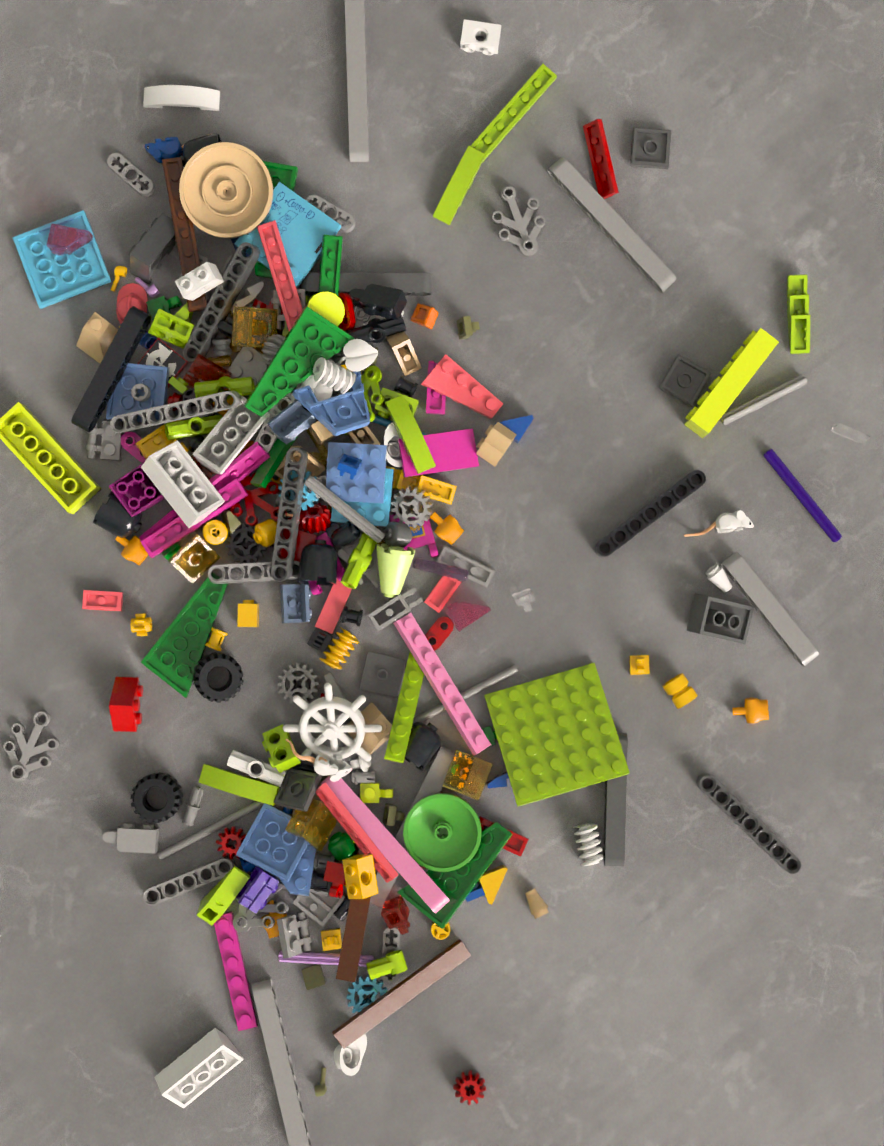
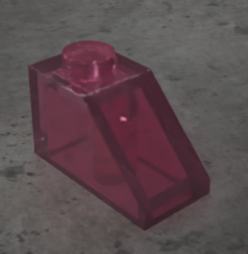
[47,224,93,256]
[446,601,491,632]

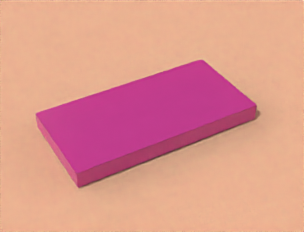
[398,428,479,478]

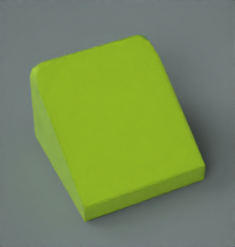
[174,303,193,323]

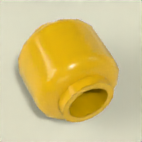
[202,519,228,545]
[253,519,277,547]

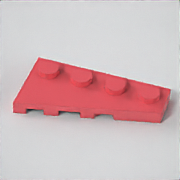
[421,354,503,419]

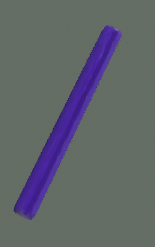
[763,449,842,542]

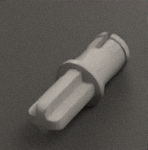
[182,787,204,826]

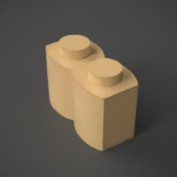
[476,422,517,467]

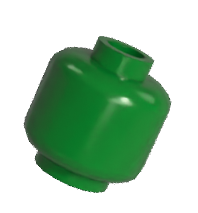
[328,832,356,861]

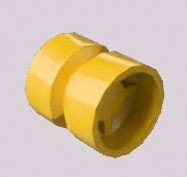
[662,673,698,709]

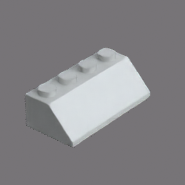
[193,396,270,474]
[141,440,225,528]
[154,1028,244,1108]

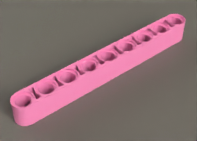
[320,775,450,914]

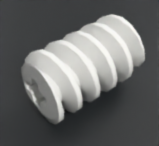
[313,357,356,394]
[573,823,604,866]

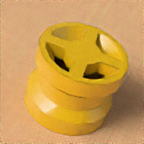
[431,922,450,940]

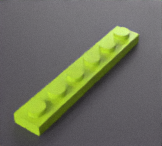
[471,64,557,163]
[384,652,424,763]

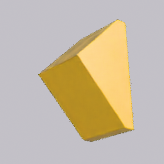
[480,865,508,905]

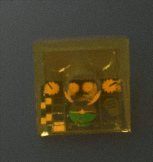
[232,306,278,348]
[168,534,221,583]
[442,750,494,801]

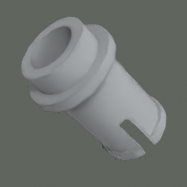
[351,769,375,785]

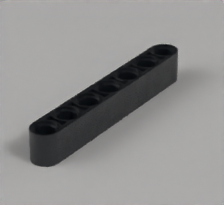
[71,306,151,432]
[595,470,706,557]

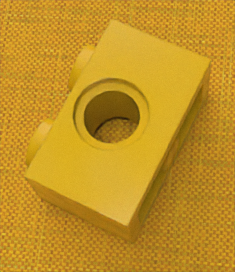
[342,854,378,899]

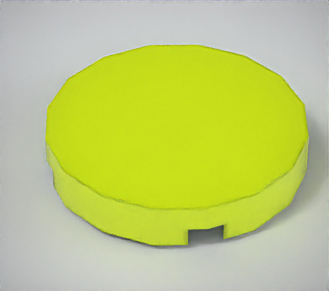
[307,292,345,327]

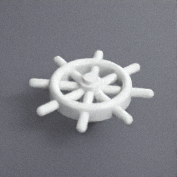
[283,683,382,761]

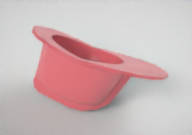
[116,283,148,324]

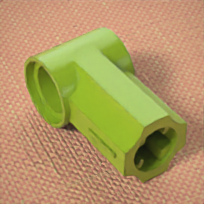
[366,950,408,980]

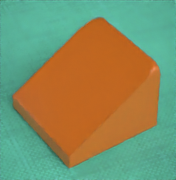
[410,303,439,329]

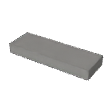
[436,545,495,588]

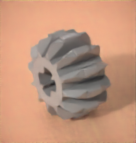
[262,334,286,365]

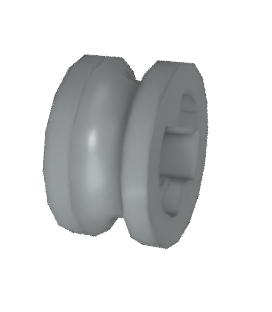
[131,384,151,402]

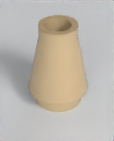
[525,889,549,919]

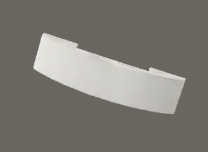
[143,85,220,111]

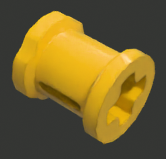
[205,627,228,651]

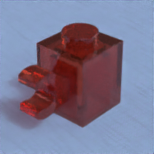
[381,896,410,935]

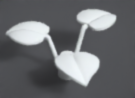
[301,339,378,401]

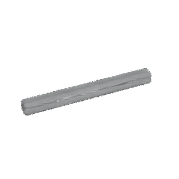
[720,374,807,425]
[304,476,385,543]

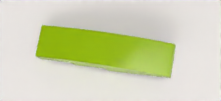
[433,145,486,225]
[787,274,811,354]
[385,395,436,474]
[198,764,280,806]

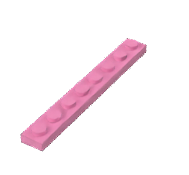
[393,613,491,756]

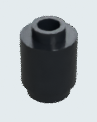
[331,521,360,548]

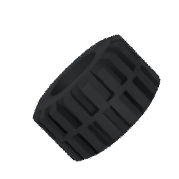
[193,652,243,703]
[130,772,183,823]

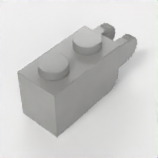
[368,587,423,631]
[102,823,160,854]

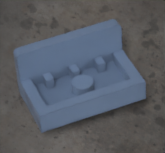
[268,400,316,445]
[280,584,312,623]

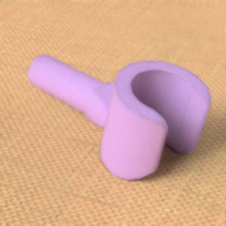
[135,277,160,298]

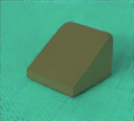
[221,509,241,533]
[302,964,326,990]

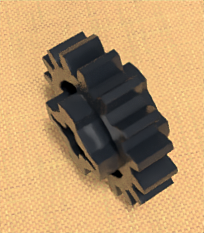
[225,523,267,564]

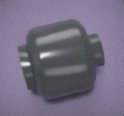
[383,521,412,547]

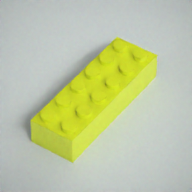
[684,328,779,438]
[0,402,102,514]

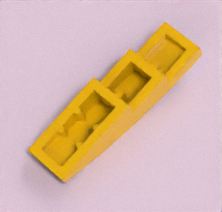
[386,466,457,505]

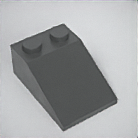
[686,593,754,644]

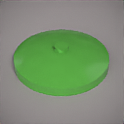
[403,793,482,872]

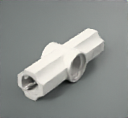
[227,750,287,787]

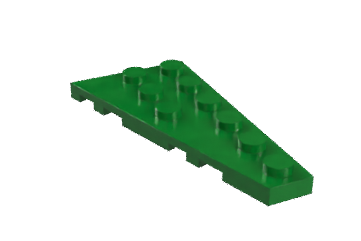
[244,306,355,417]
[397,822,513,929]

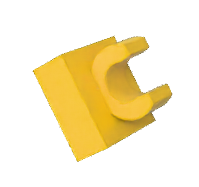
[629,655,650,675]
[321,928,342,951]

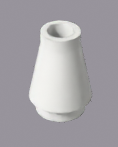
[705,564,732,593]

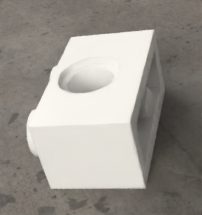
[460,19,501,55]
[175,262,224,301]

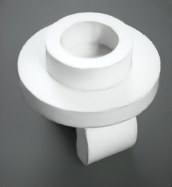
[350,756,371,772]

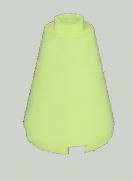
[376,543,415,598]

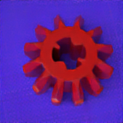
[299,503,331,534]
[216,826,247,860]
[453,1070,486,1106]

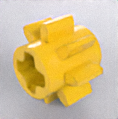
[130,613,153,636]

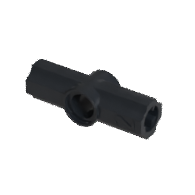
[346,315,406,343]

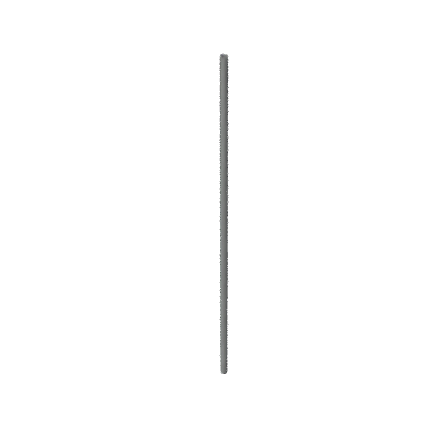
[158,665,518,860]

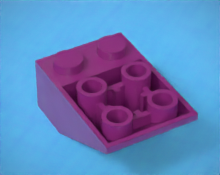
[109,462,165,517]

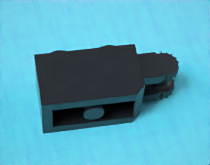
[349,284,407,320]

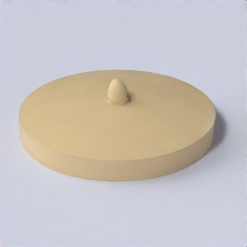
[179,142,273,238]

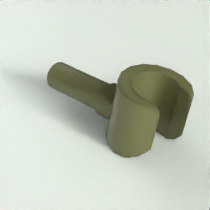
[315,1067,327,1097]

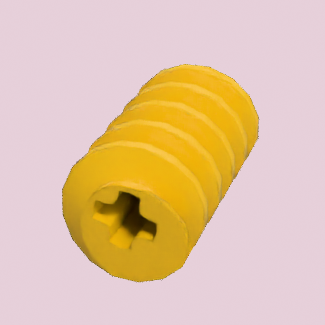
[319,627,359,670]

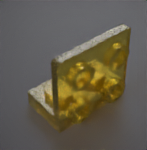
[285,799,337,851]

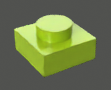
[168,376,189,395]

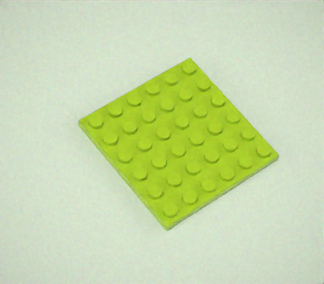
[484,663,630,807]

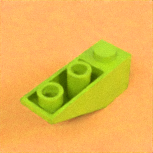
[196,866,250,925]

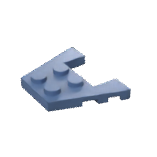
[292,371,370,436]

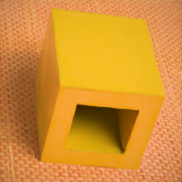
[237,600,259,627]

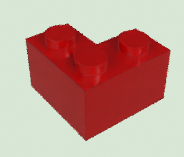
[109,677,143,732]

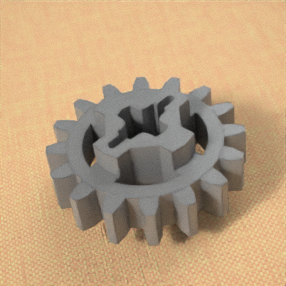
[391,486,433,528]
[277,663,320,704]

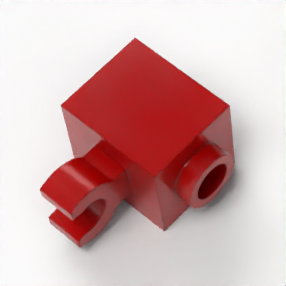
[323,861,346,898]

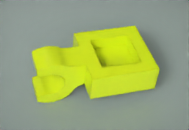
[360,783,393,803]

